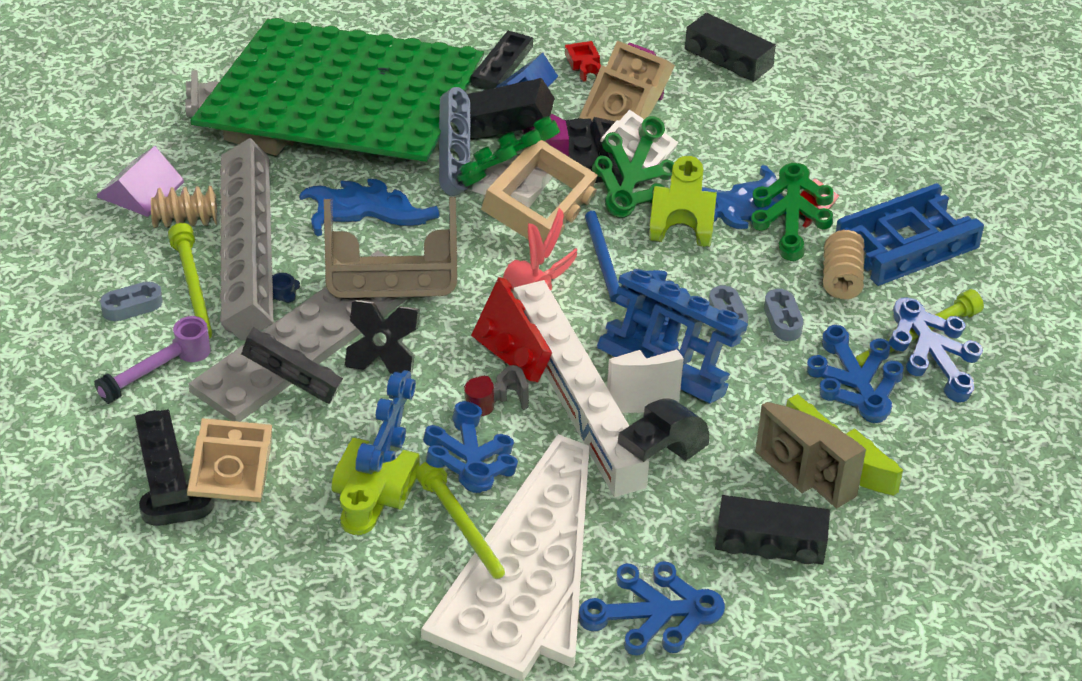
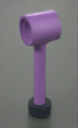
[94,316,211,404]

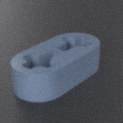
[100,281,163,321]
[709,285,748,336]
[764,289,804,341]

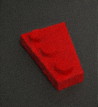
[471,277,552,383]

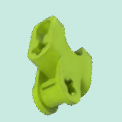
[649,156,717,247]
[331,437,420,535]

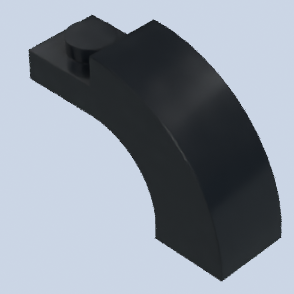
[617,398,709,462]

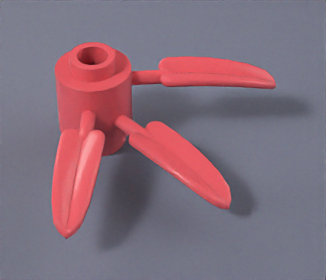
[503,208,578,291]

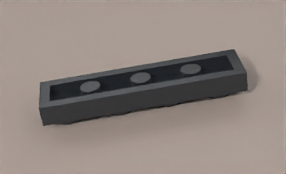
[134,409,189,507]

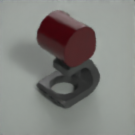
[464,365,529,416]

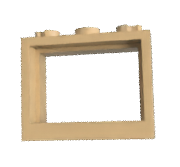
[481,140,598,243]

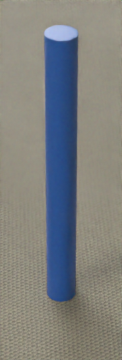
[585,211,620,302]

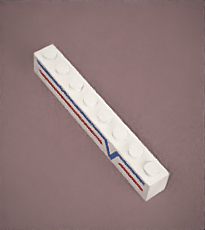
[513,280,649,497]

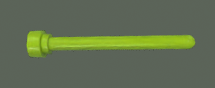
[168,223,213,339]
[855,289,984,368]
[416,462,505,579]

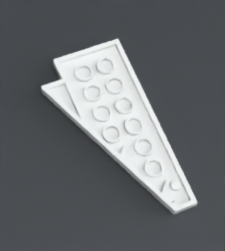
[421,434,589,681]

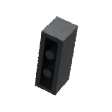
[685,12,776,82]
[467,78,555,140]
[715,495,830,565]

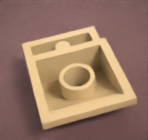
[579,41,675,121]
[187,418,272,502]

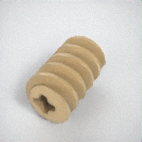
[151,186,217,228]
[823,230,864,300]

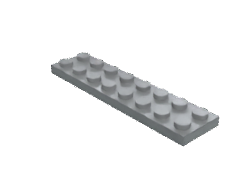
[188,250,410,422]

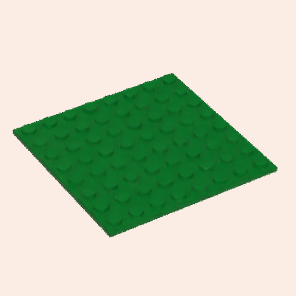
[190,18,484,162]

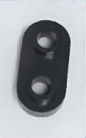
[139,484,213,526]

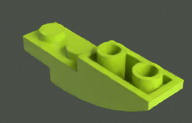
[786,393,903,496]

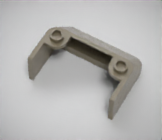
[324,197,457,298]

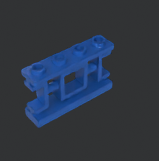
[836,183,984,286]
[597,269,748,403]

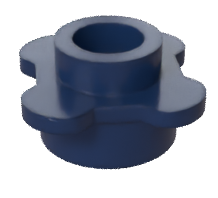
[272,273,300,303]

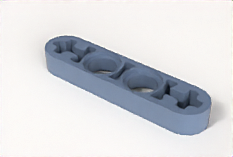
[439,87,470,196]

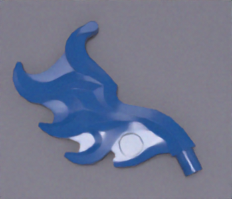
[702,165,786,229]
[299,179,440,236]

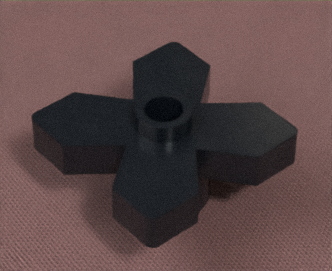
[345,300,420,374]

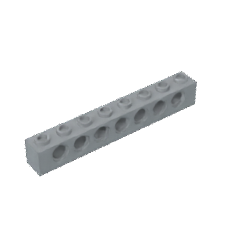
[220,138,274,340]

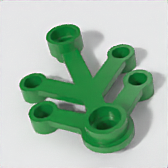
[456,116,560,187]
[592,116,674,218]
[751,162,834,261]

